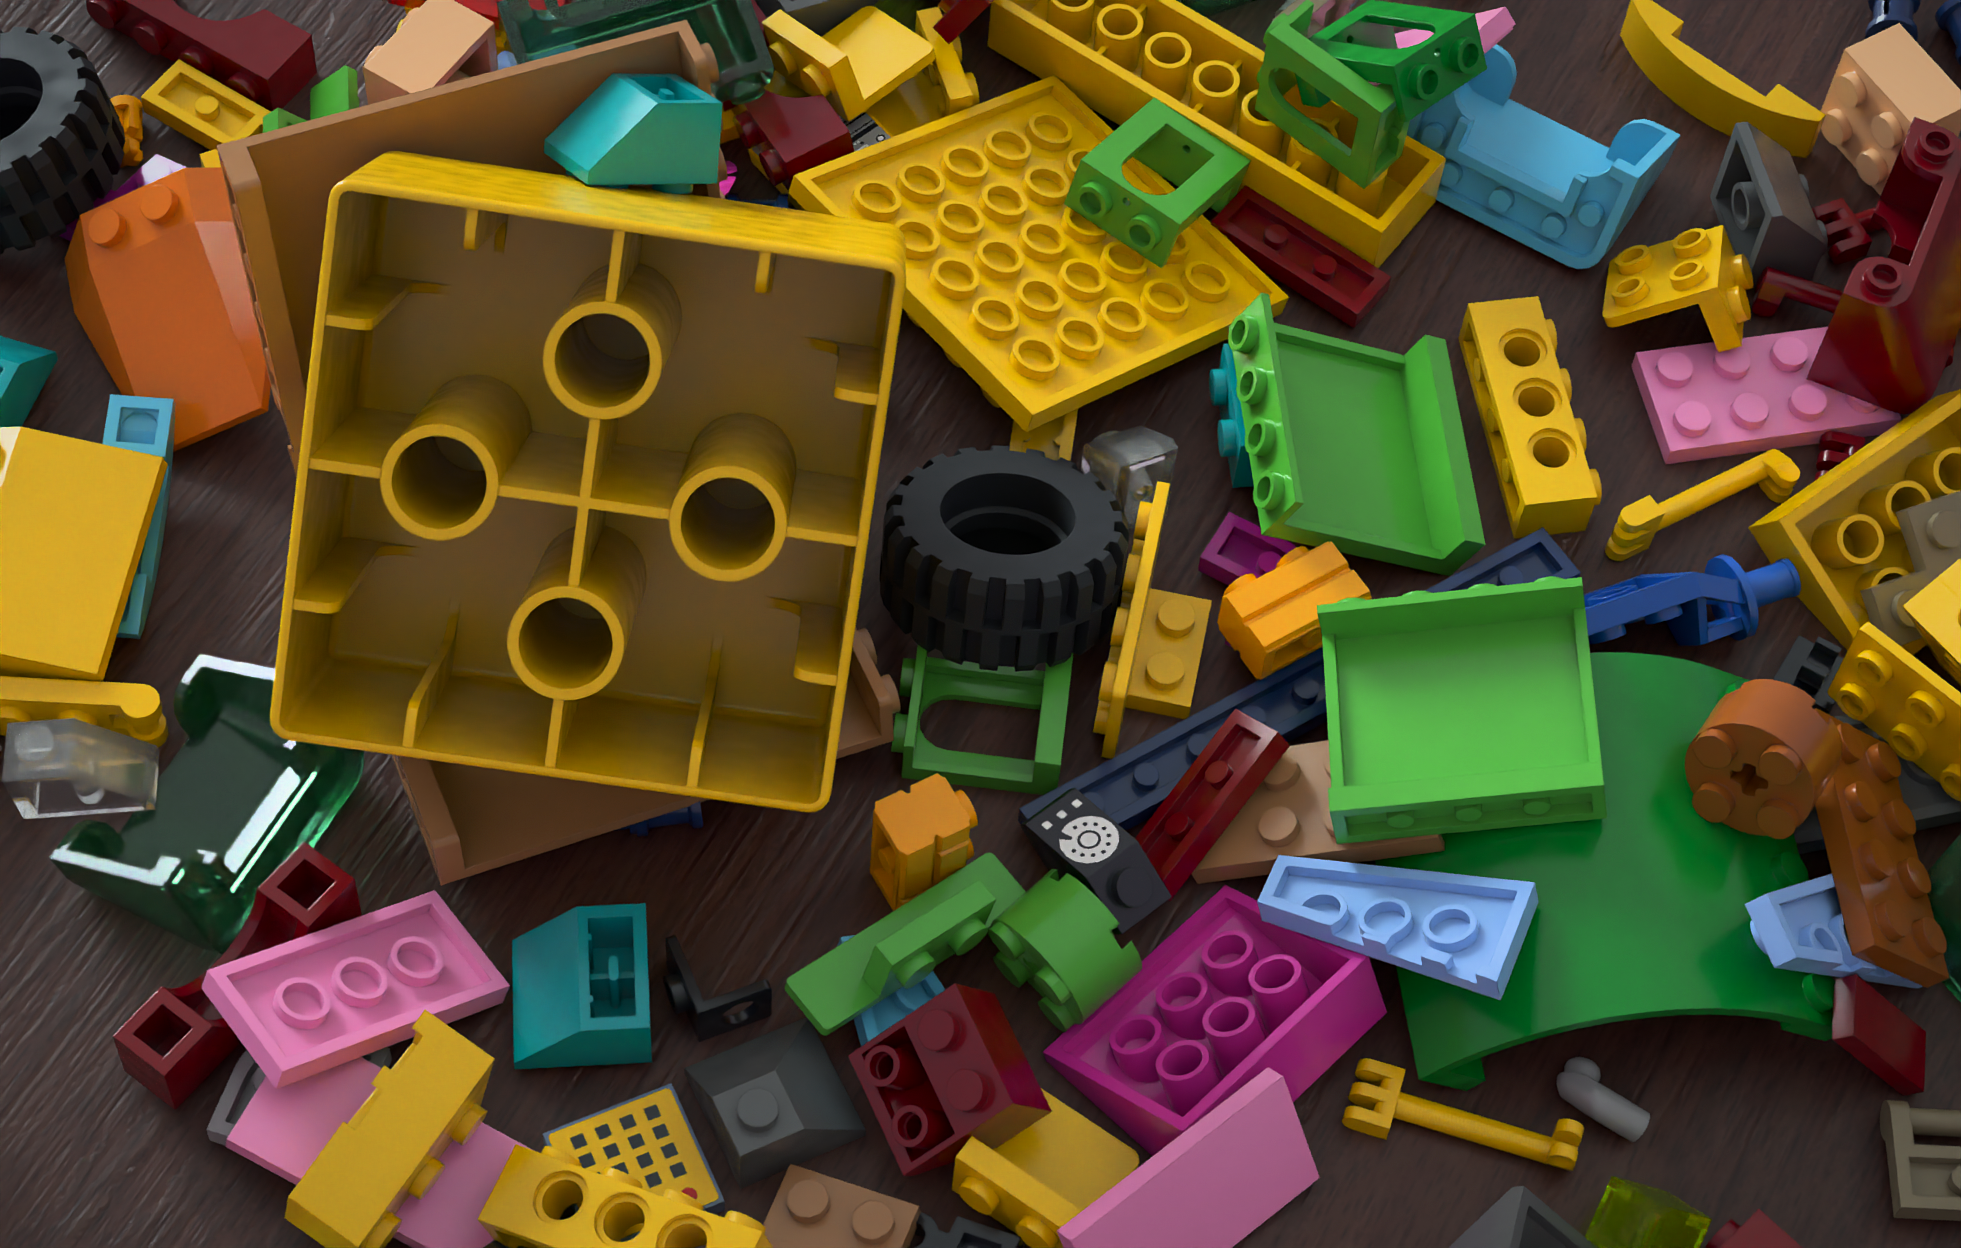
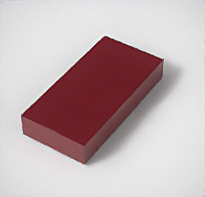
[1832,974,1926,1096]

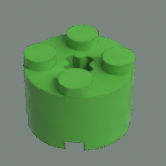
[988,869,1142,1032]

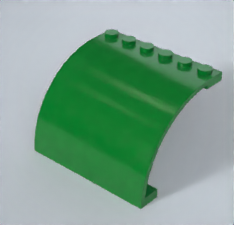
[1375,652,1835,1091]

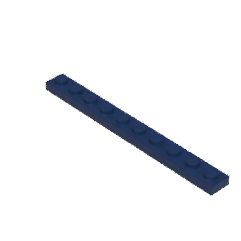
[1018,527,1580,831]

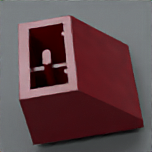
[848,983,1052,1177]

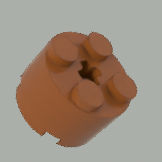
[1685,679,1842,839]

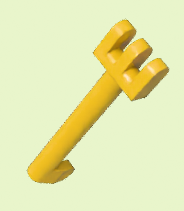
[1605,448,1800,561]
[1342,1058,1584,1171]

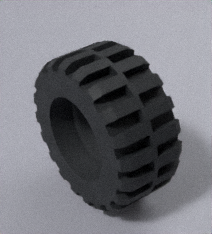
[0,27,125,254]
[879,446,1129,672]

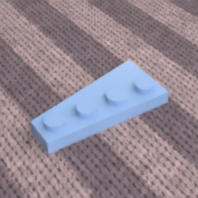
[1257,855,1539,1000]
[1745,874,1923,989]

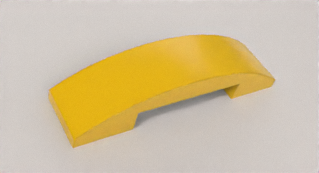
[1620,0,1826,158]

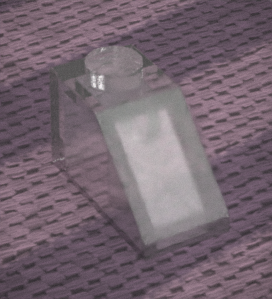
[1080,425,1178,530]
[2,718,159,819]

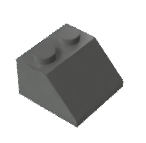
[1710,122,1828,288]

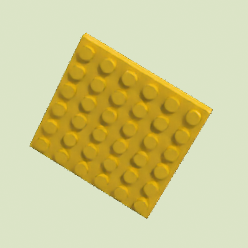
[788,75,1289,432]

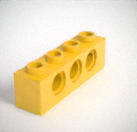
[1458,296,1602,539]
[477,1144,773,1248]

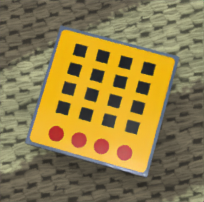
[543,1083,725,1242]

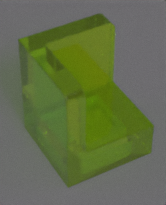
[1585,1176,1712,1248]

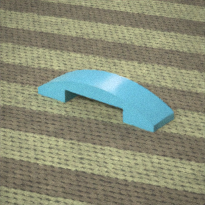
[102,394,176,639]

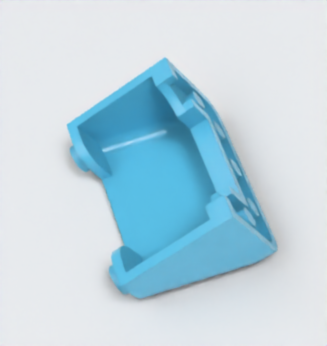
[1407,44,1680,269]

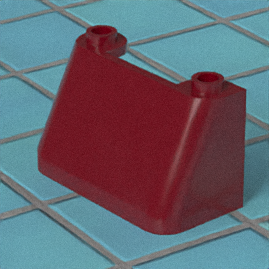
[1806,117,1961,415]

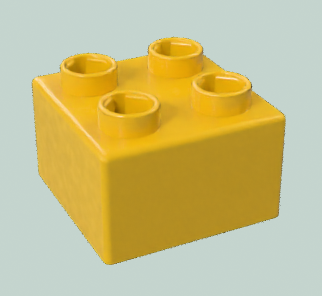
[270,151,906,813]

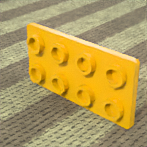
[1093,481,1212,759]
[1827,622,1961,802]

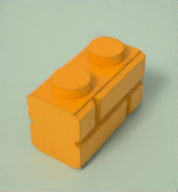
[1217,541,1372,680]
[870,773,978,911]

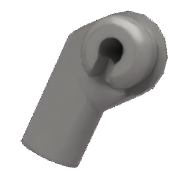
[1557,1057,1650,1142]

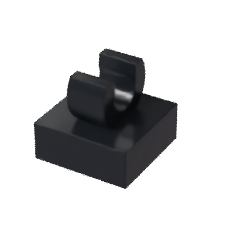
[1773,635,1844,714]

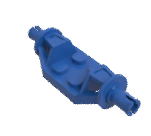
[1584,554,1801,646]

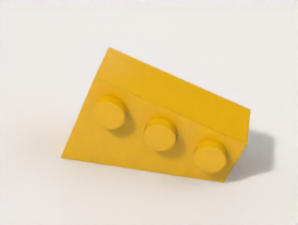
[285,1009,494,1248]

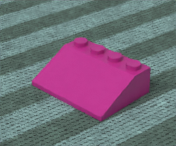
[1043,885,1387,1156]

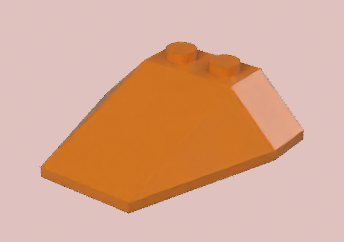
[65,167,271,452]

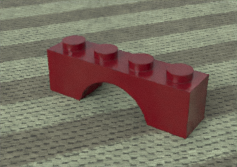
[86,0,317,112]
[683,0,855,203]
[113,842,362,1110]

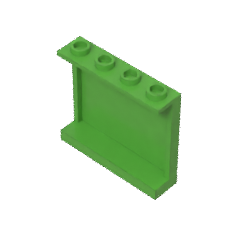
[1228,293,1486,576]
[1317,576,1608,844]

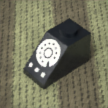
[1020,788,1172,935]

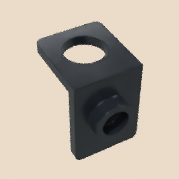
[663,935,772,1042]

